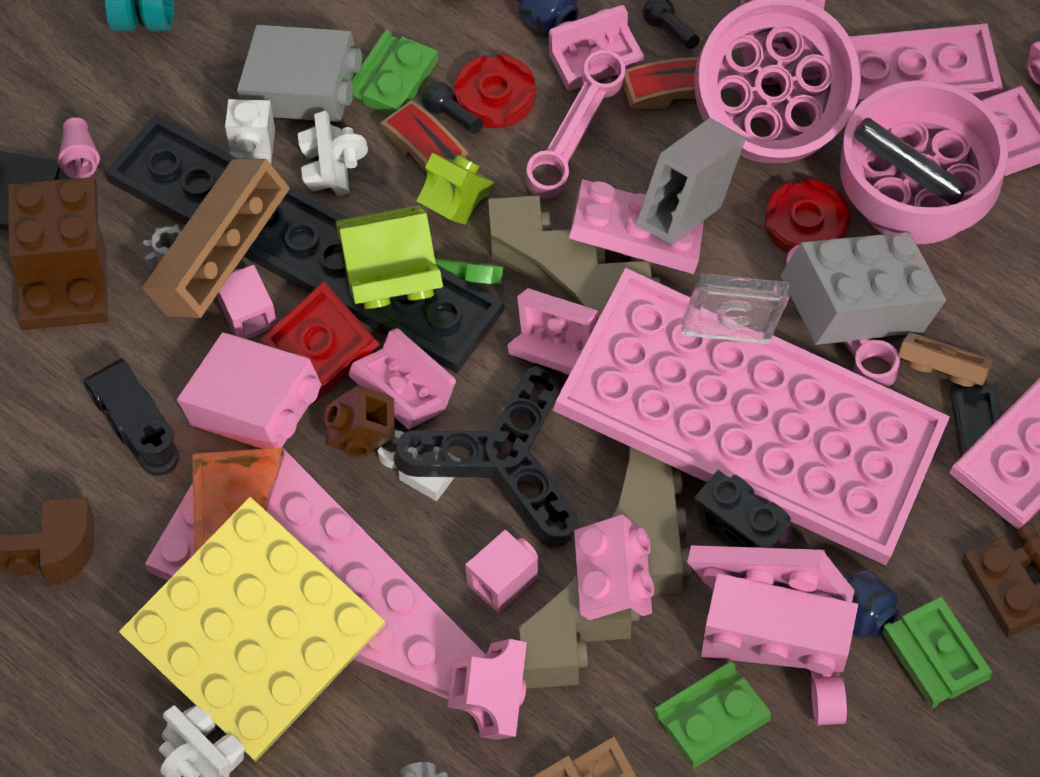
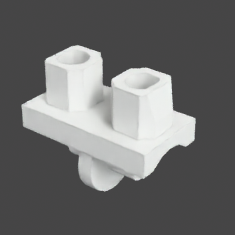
[298,110,368,197]
[159,705,244,777]

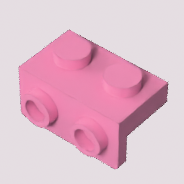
[549,5,644,91]
[507,288,599,375]
[348,328,456,430]
[574,514,654,621]

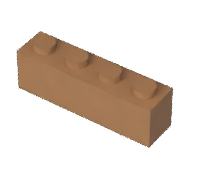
[142,159,290,318]

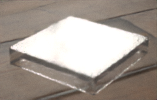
[682,273,790,344]

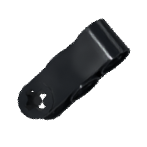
[83,358,179,476]

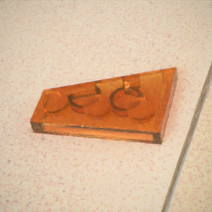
[192,447,284,553]

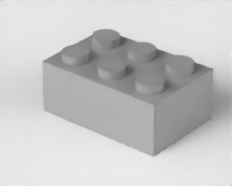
[780,232,947,345]

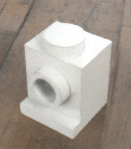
[225,99,275,164]

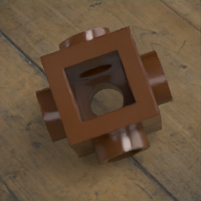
[324,385,395,457]

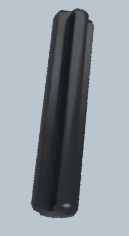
[853,118,967,205]

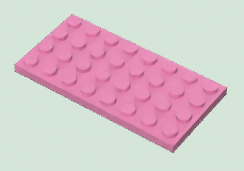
[553,268,950,565]

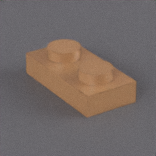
[898,332,994,387]

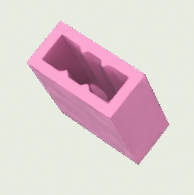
[177,332,322,454]

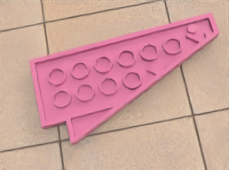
[145,447,486,699]

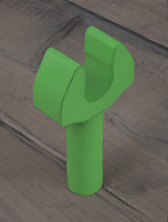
[435,258,503,284]

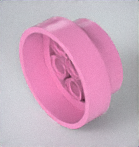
[694,0,861,164]
[840,80,1009,244]

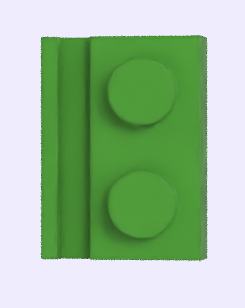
[351,30,438,115]
[882,596,992,709]
[654,661,771,769]

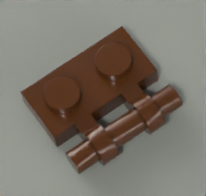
[962,524,1040,637]

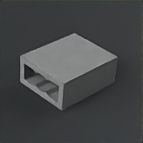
[237,25,362,122]
[636,118,746,245]

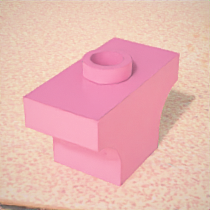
[447,639,527,740]

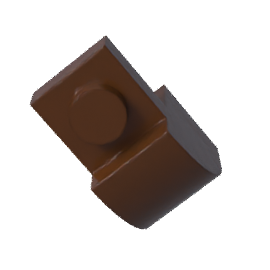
[0,497,95,586]

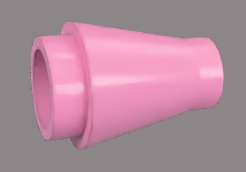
[58,117,100,179]

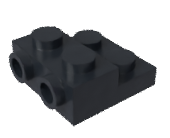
[695,470,794,549]

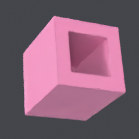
[217,265,277,339]
[465,530,538,614]

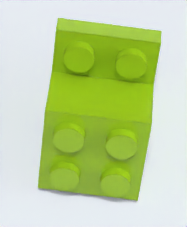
[335,205,443,309]

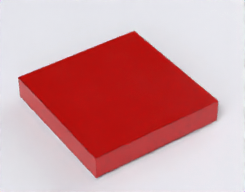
[260,281,380,403]

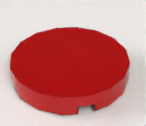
[454,54,536,128]
[765,179,850,253]

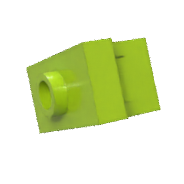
[416,153,496,225]

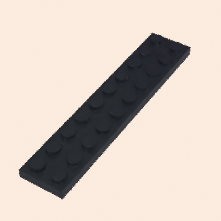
[105,114,505,374]

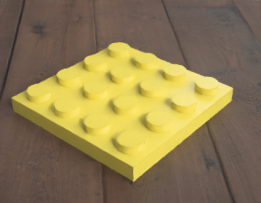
[119,497,386,762]

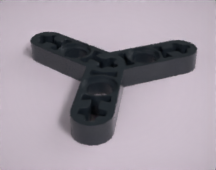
[393,366,577,547]

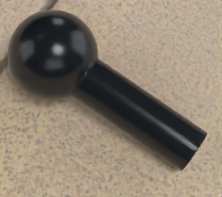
[643,0,700,49]
[422,82,483,134]

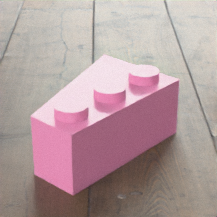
[701,573,858,674]

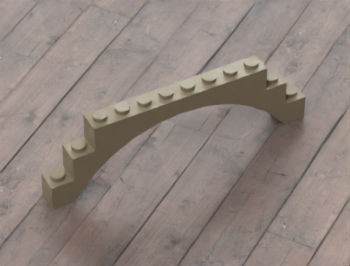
[488,195,691,689]

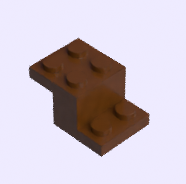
[8,177,108,330]

